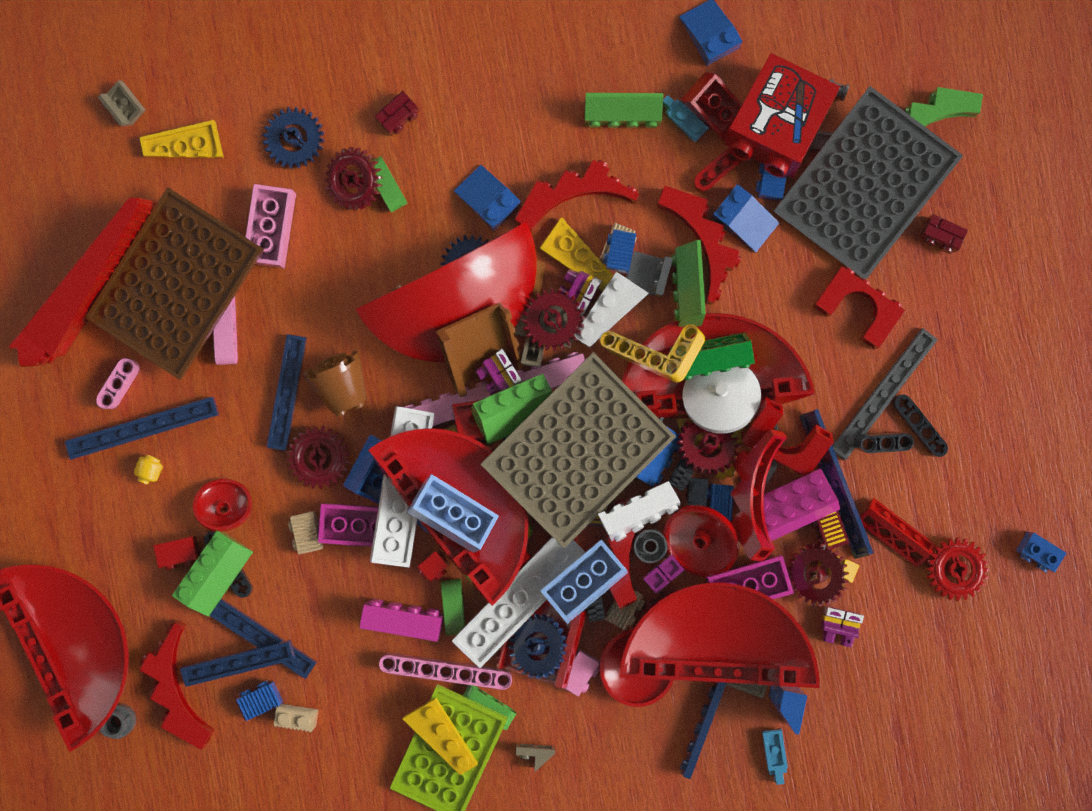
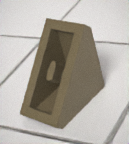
[521,331,547,368]

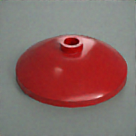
[193,479,252,532]

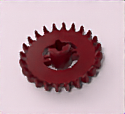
[325,147,383,211]
[521,288,585,351]
[677,420,740,475]
[287,426,350,489]
[787,543,849,607]

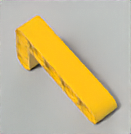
[600,324,705,382]

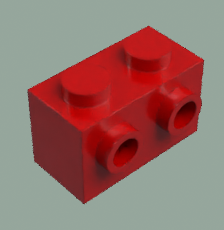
[153,536,200,570]
[418,549,451,581]

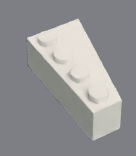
[575,272,649,347]
[598,481,680,542]

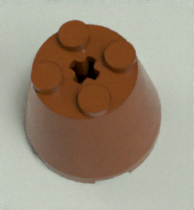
[303,350,367,417]

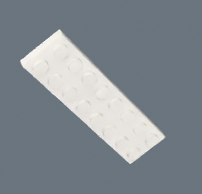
[370,406,434,567]
[452,537,586,668]

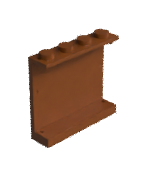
[436,302,522,398]

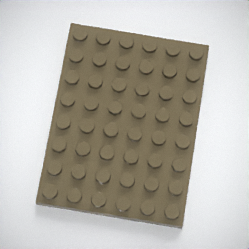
[481,352,676,548]

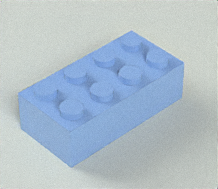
[407,474,499,553]
[541,540,628,624]

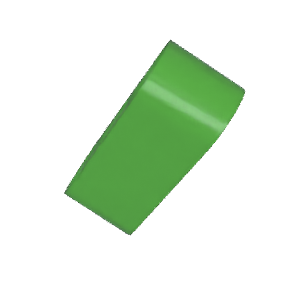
[371,156,408,213]
[441,578,466,636]
[462,685,517,730]

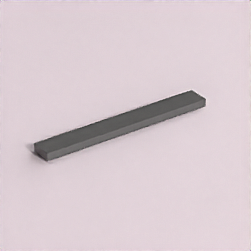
[832,328,938,460]

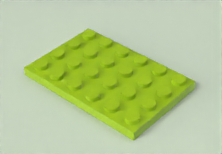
[390,684,508,811]

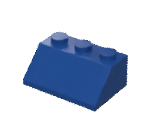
[636,426,681,487]
[343,434,384,504]
[769,685,807,735]

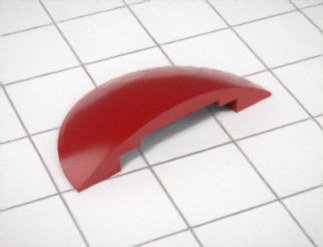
[355,221,537,362]
[622,313,815,418]
[368,428,528,606]
[0,565,129,753]
[619,583,820,688]

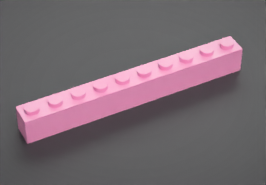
[403,352,585,427]

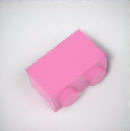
[566,649,599,697]

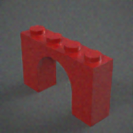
[812,267,905,349]
[741,397,834,476]

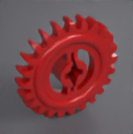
[925,537,990,601]

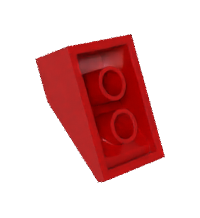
[680,72,742,141]

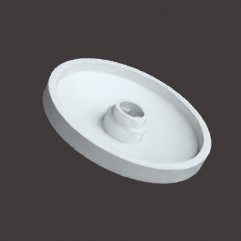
[683,367,761,433]

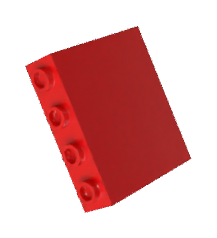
[497,600,587,689]

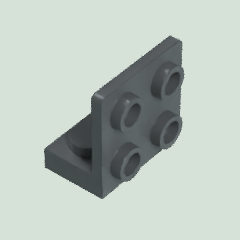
[627,251,673,298]

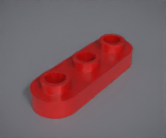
[694,147,741,192]

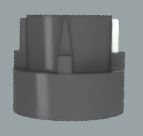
[634,529,667,563]
[100,703,136,739]

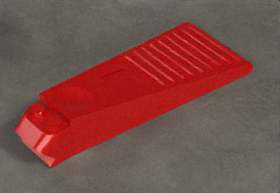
[9,197,158,367]

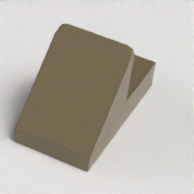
[516,743,555,772]

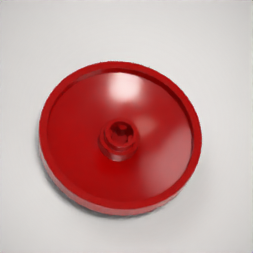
[663,505,740,577]
[599,628,674,707]

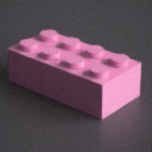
[246,184,296,269]

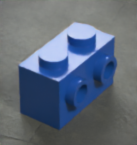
[1016,531,1067,573]

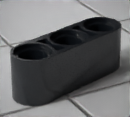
[854,432,914,453]

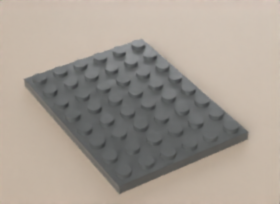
[773,86,963,279]

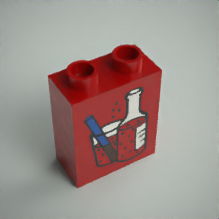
[724,53,841,178]

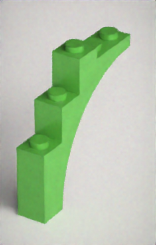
[904,87,983,127]

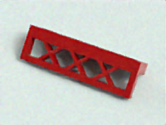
[860,498,935,567]

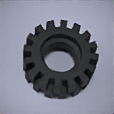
[669,459,695,492]
[587,596,605,622]

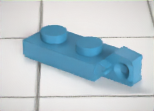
[663,95,709,143]
[762,728,788,785]

